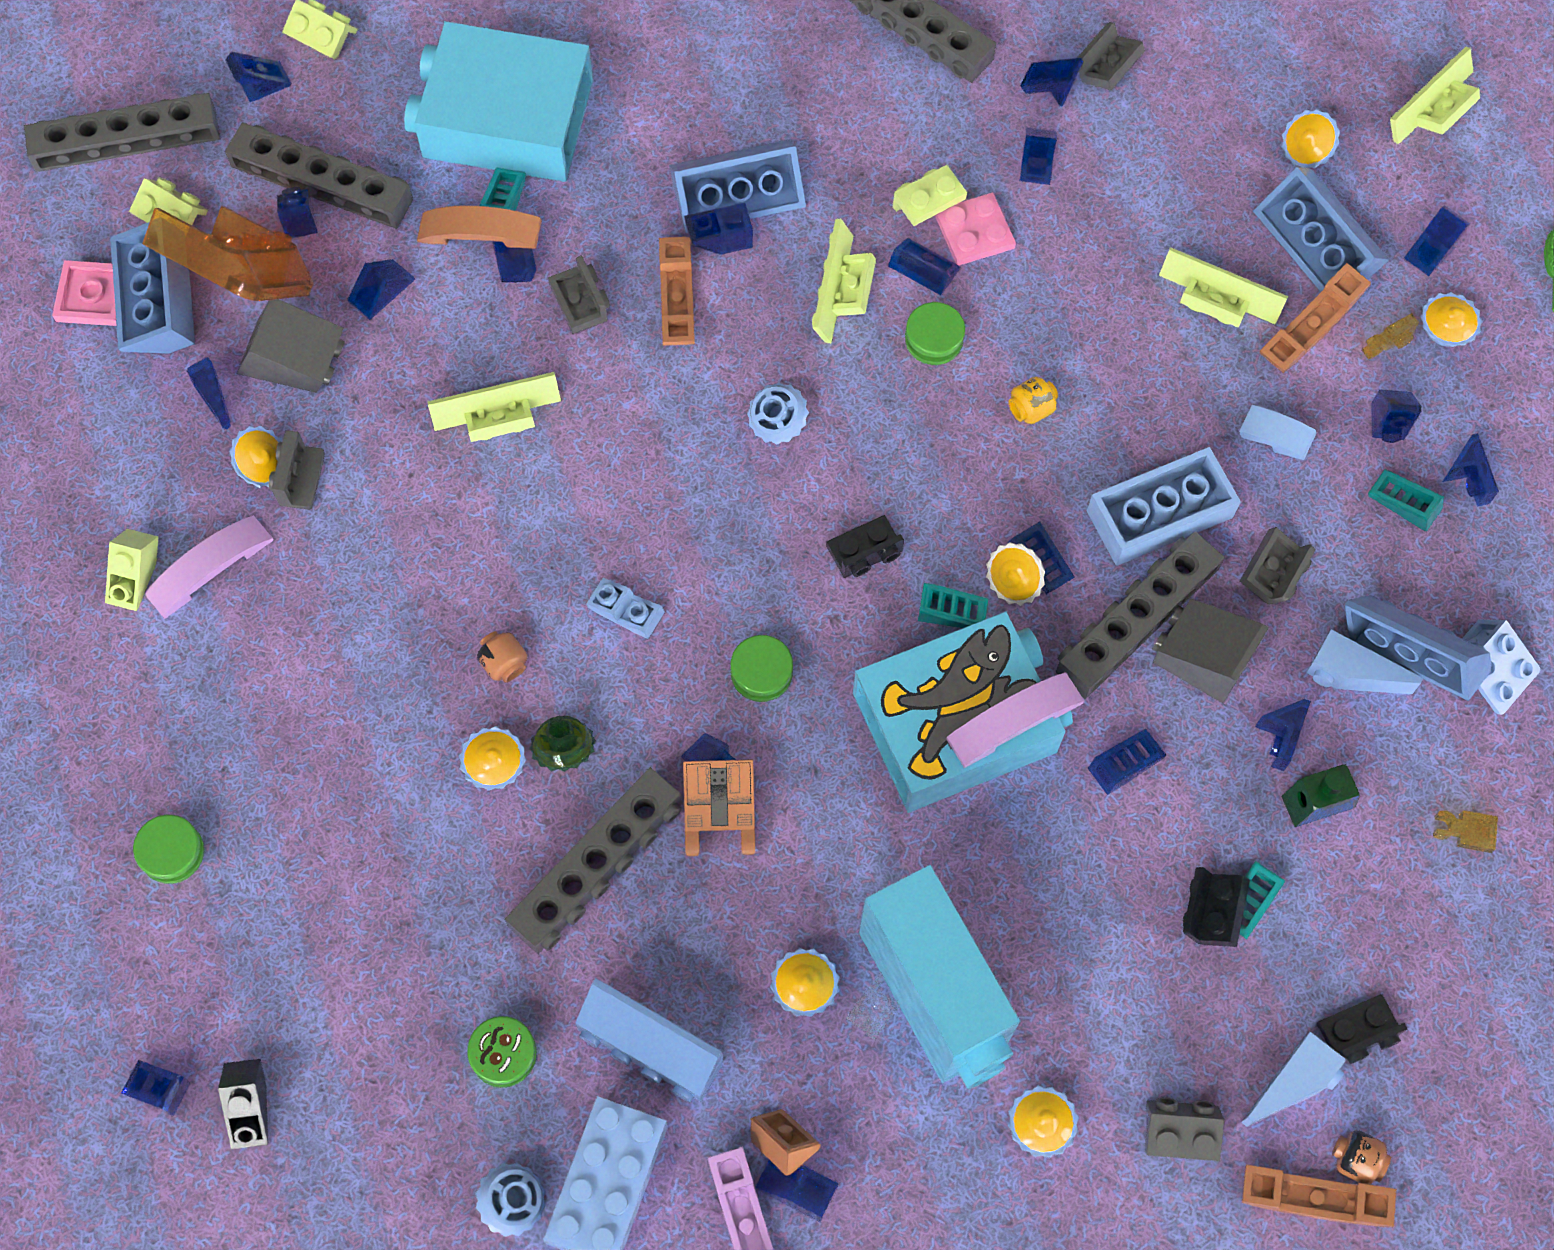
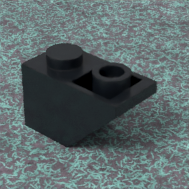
[218,1059,268,1149]

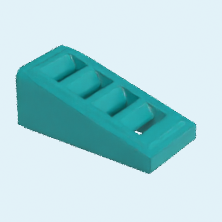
[479,168,526,211]
[1368,469,1444,532]
[918,583,989,628]
[1239,861,1286,939]

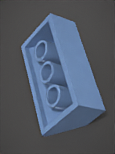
[669,139,806,233]
[1253,167,1389,292]
[110,217,195,354]
[1345,595,1491,701]
[575,978,723,1103]

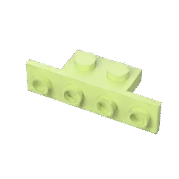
[1390,47,1480,145]
[812,219,876,343]
[1159,248,1288,327]
[427,372,561,442]

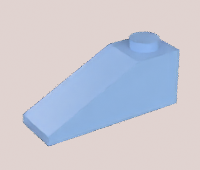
[1306,629,1423,694]
[1241,1032,1346,1127]

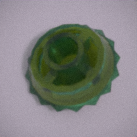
[529,716,596,772]

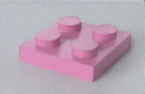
[935,193,1016,266]
[52,260,117,326]

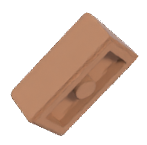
[751,1109,820,1175]

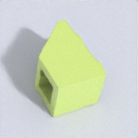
[105,529,159,611]

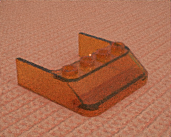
[142,206,314,301]

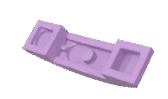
[145,515,273,619]
[946,672,1084,768]
[707,1147,773,1250]

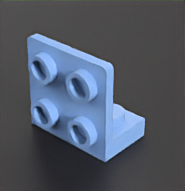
[1462,619,1540,715]

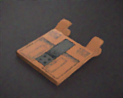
[683,759,755,856]

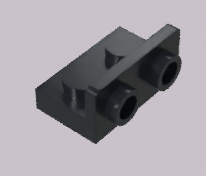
[826,515,904,578]
[1183,867,1250,947]
[1316,994,1408,1064]

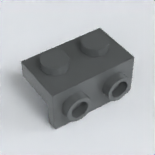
[1076,22,1145,90]
[548,255,610,334]
[269,430,325,510]
[1239,527,1316,605]
[1145,1097,1224,1161]

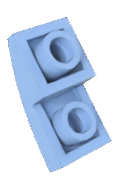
[1239,405,1317,460]
[586,578,665,639]

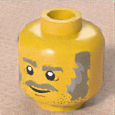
[1008,377,1058,424]

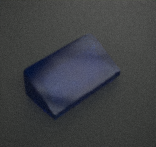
[888,238,960,296]
[492,241,536,283]

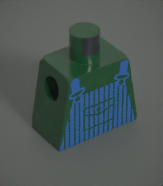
[1281,764,1360,828]

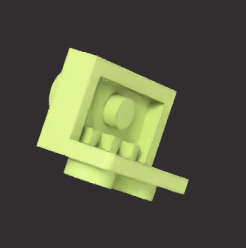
[282,0,358,59]
[893,165,967,226]
[129,177,208,237]

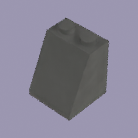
[237,296,345,393]
[1152,599,1269,703]

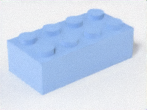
[1087,447,1241,566]
[543,1096,668,1250]

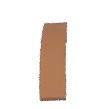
[417,206,542,249]
[659,237,695,346]
[1259,263,1371,373]
[1242,1165,1397,1228]

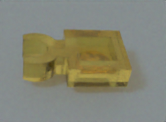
[1362,313,1419,359]
[1433,810,1498,853]

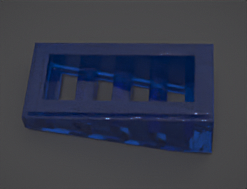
[187,357,231,430]
[1008,522,1075,595]
[1088,729,1166,795]

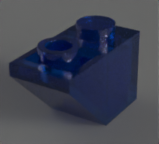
[277,187,318,240]
[684,203,753,255]
[1371,389,1422,443]
[755,1160,839,1223]

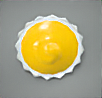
[986,542,1045,606]

